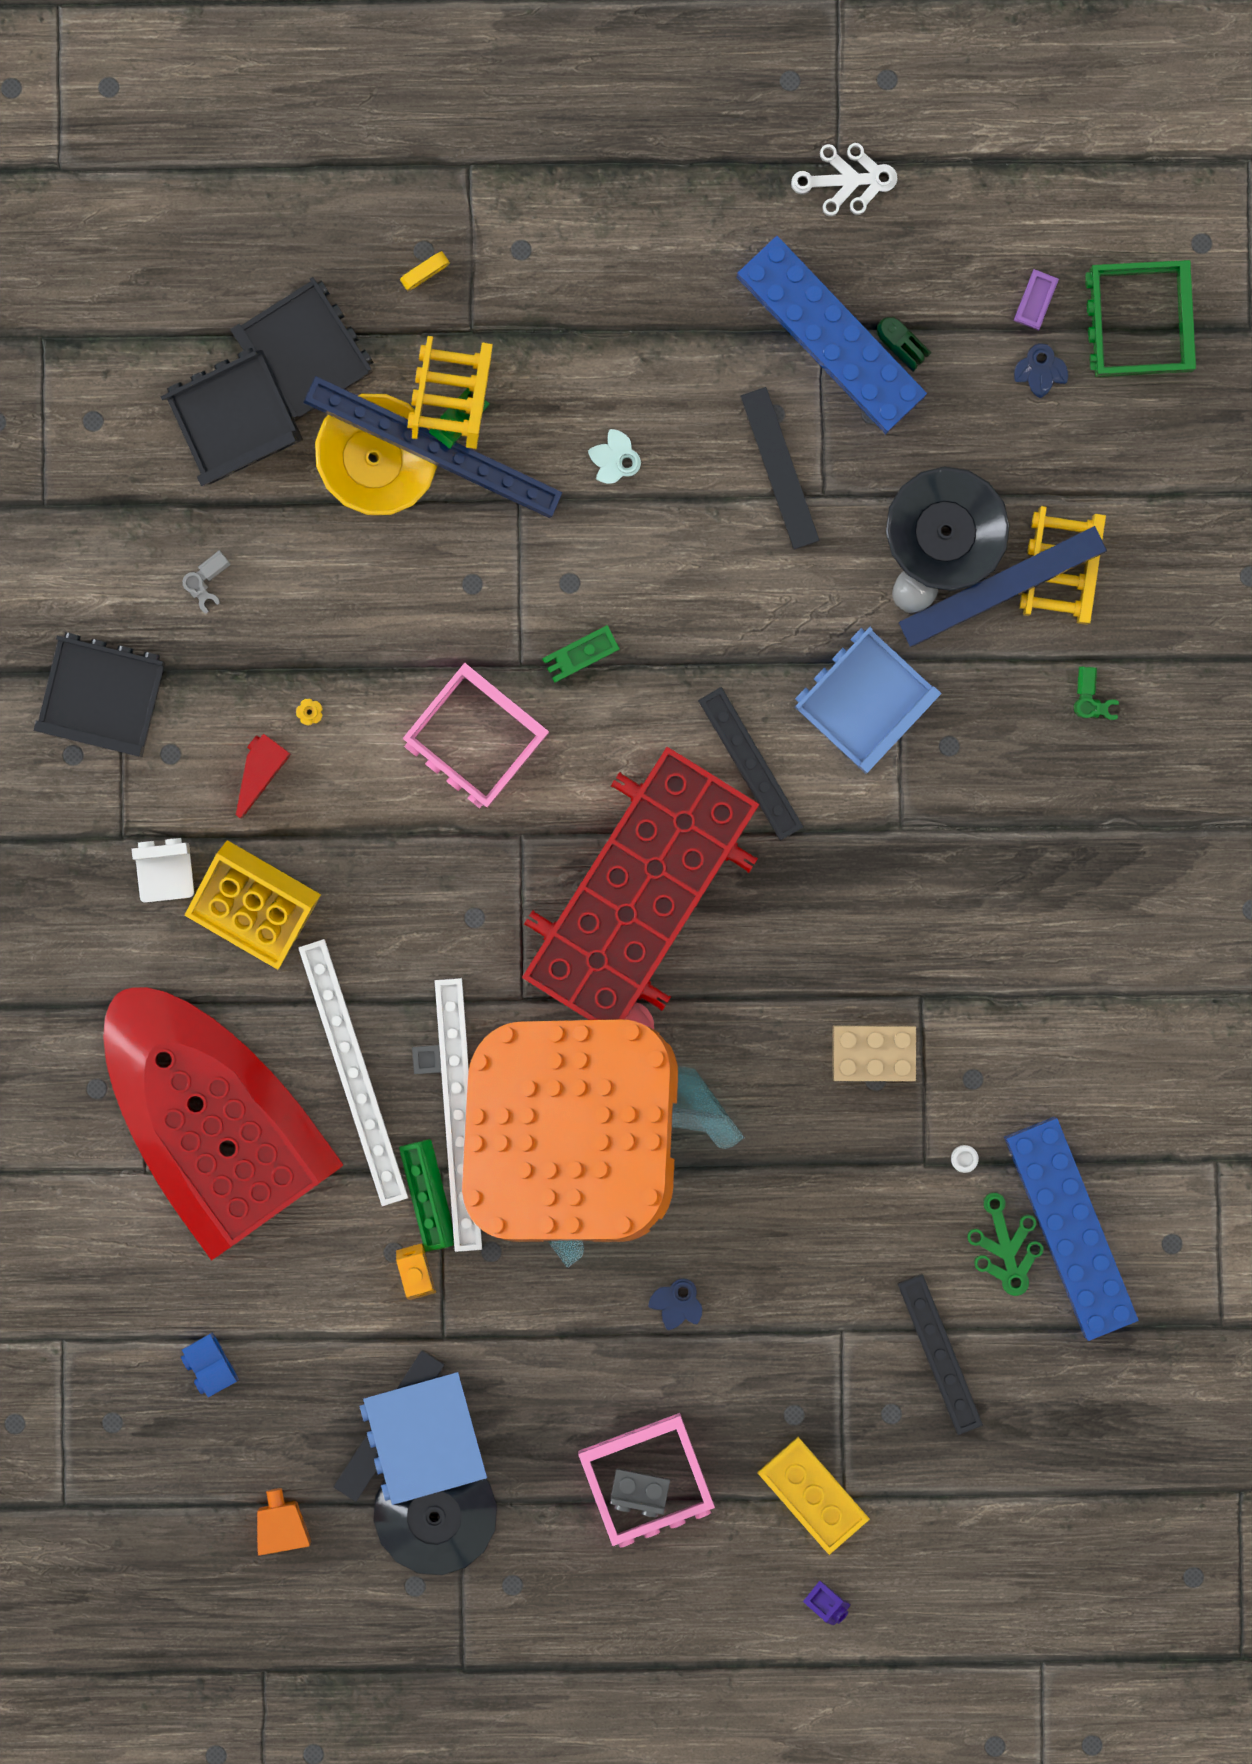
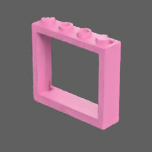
[403,663,549,809]
[578,1413,715,1548]

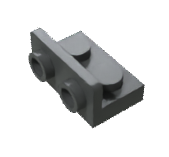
[610,1468,670,1517]

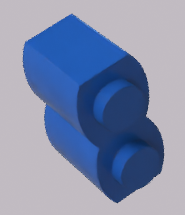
[181,1332,239,1397]

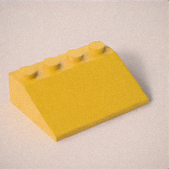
[184,840,321,970]

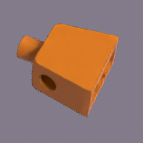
[257,1488,311,1556]

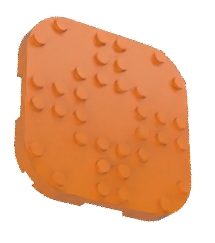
[462,1019,678,1242]

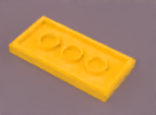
[757,1437,870,1555]

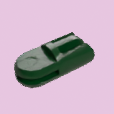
[877,317,931,372]

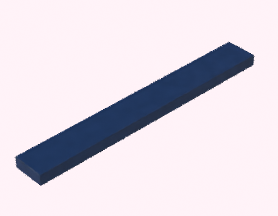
[899,526,1107,647]

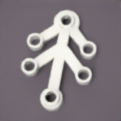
[791,143,897,216]

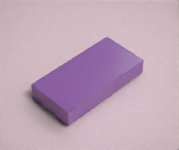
[1013,269,1059,331]

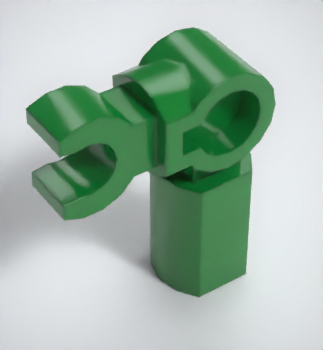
[1074,667,1119,720]

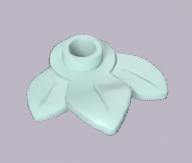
[588,429,641,484]

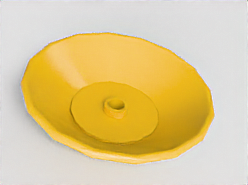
[315,394,437,515]

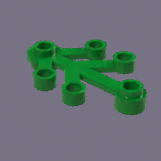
[967,1192,1043,1296]

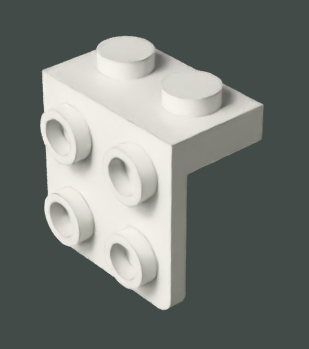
[132,838,194,902]

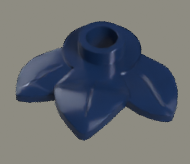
[1014,343,1068,398]
[648,1278,702,1330]

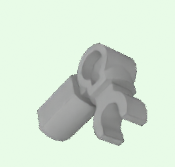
[182,550,231,613]

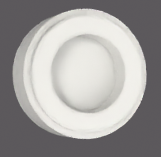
[951,1145,979,1173]

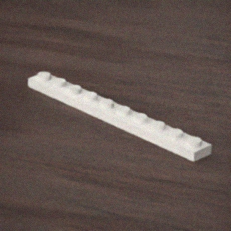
[299,939,408,1206]
[435,978,482,1252]

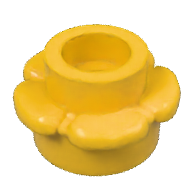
[296,699,322,726]

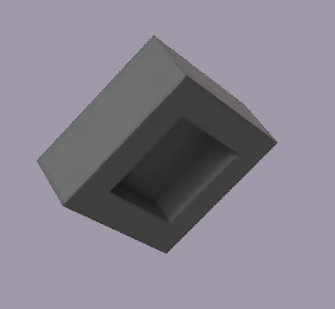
[412,1045,441,1074]

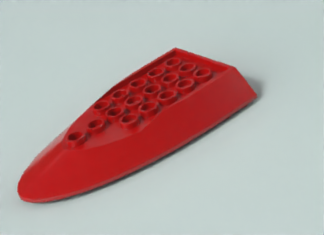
[103,987,344,1261]

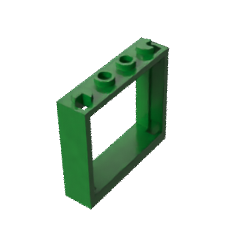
[1085,260,1196,377]

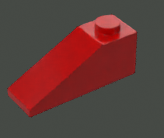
[236,734,291,819]

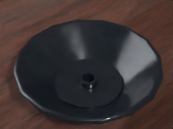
[886,466,1010,591]
[373,1478,497,1575]

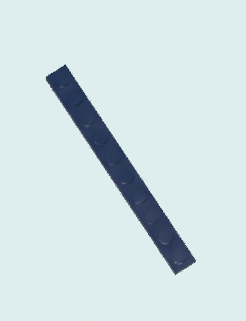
[303,376,562,518]

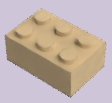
[832,1025,916,1081]

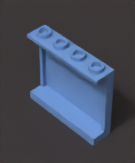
[795,627,942,774]
[359,1372,487,1505]

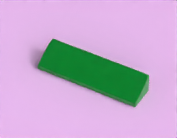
[399,1139,454,1252]

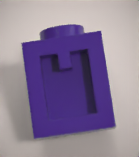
[803,1581,851,1625]

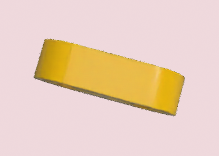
[400,251,450,291]

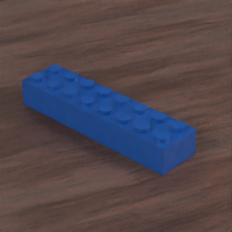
[736,236,927,435]
[1004,1117,1139,1341]

